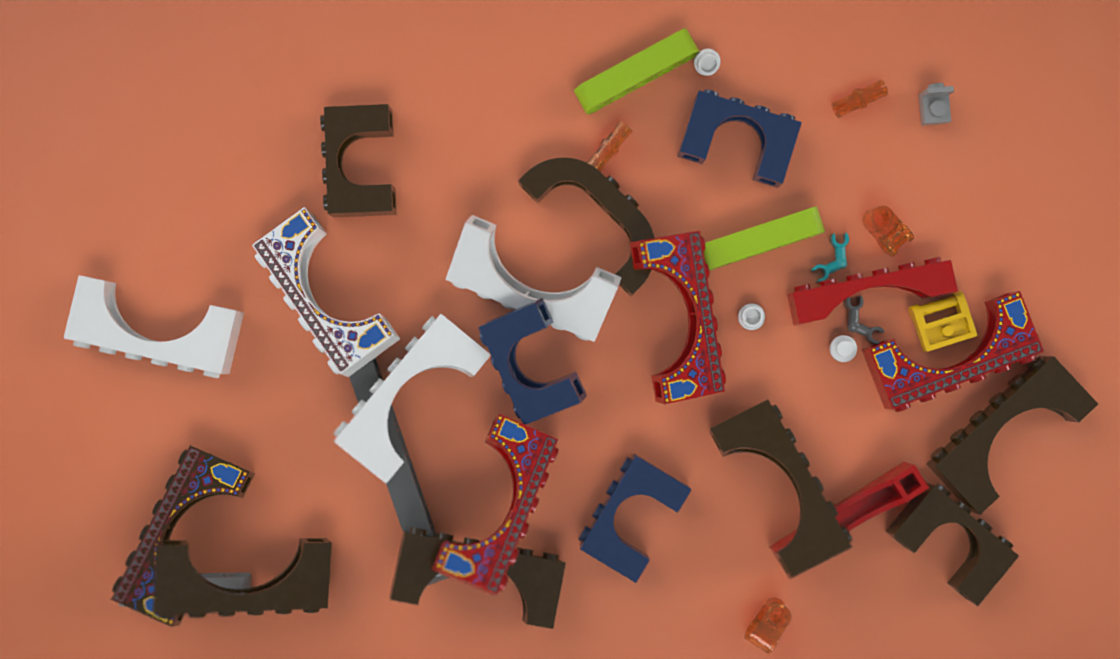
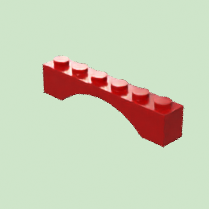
[787,257,958,325]
[769,462,929,570]

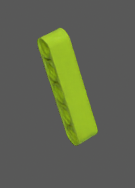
[574,28,700,115]
[704,206,825,271]

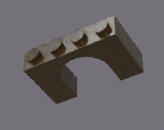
[320,104,396,217]
[885,483,1019,606]

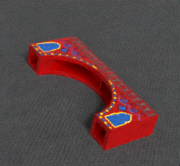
[630,231,726,404]
[861,291,1044,412]
[431,413,559,596]

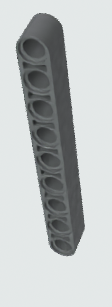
[349,358,449,586]

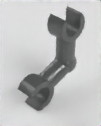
[843,296,885,344]

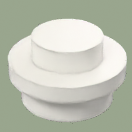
[694,49,721,75]
[738,304,765,330]
[829,336,857,362]

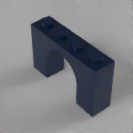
[677,90,802,188]
[478,298,587,425]
[578,454,692,583]

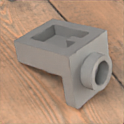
[919,83,954,126]

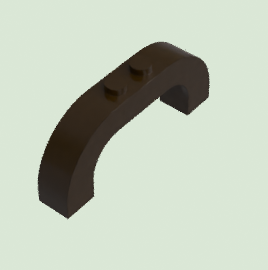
[518,158,654,296]

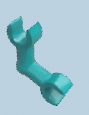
[811,232,849,283]

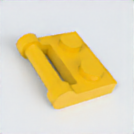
[908,291,978,352]

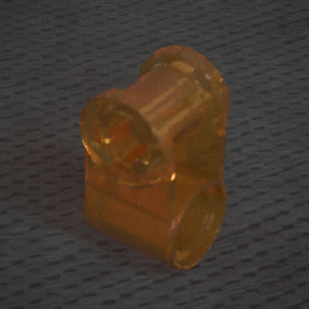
[862,205,914,257]
[744,598,791,654]

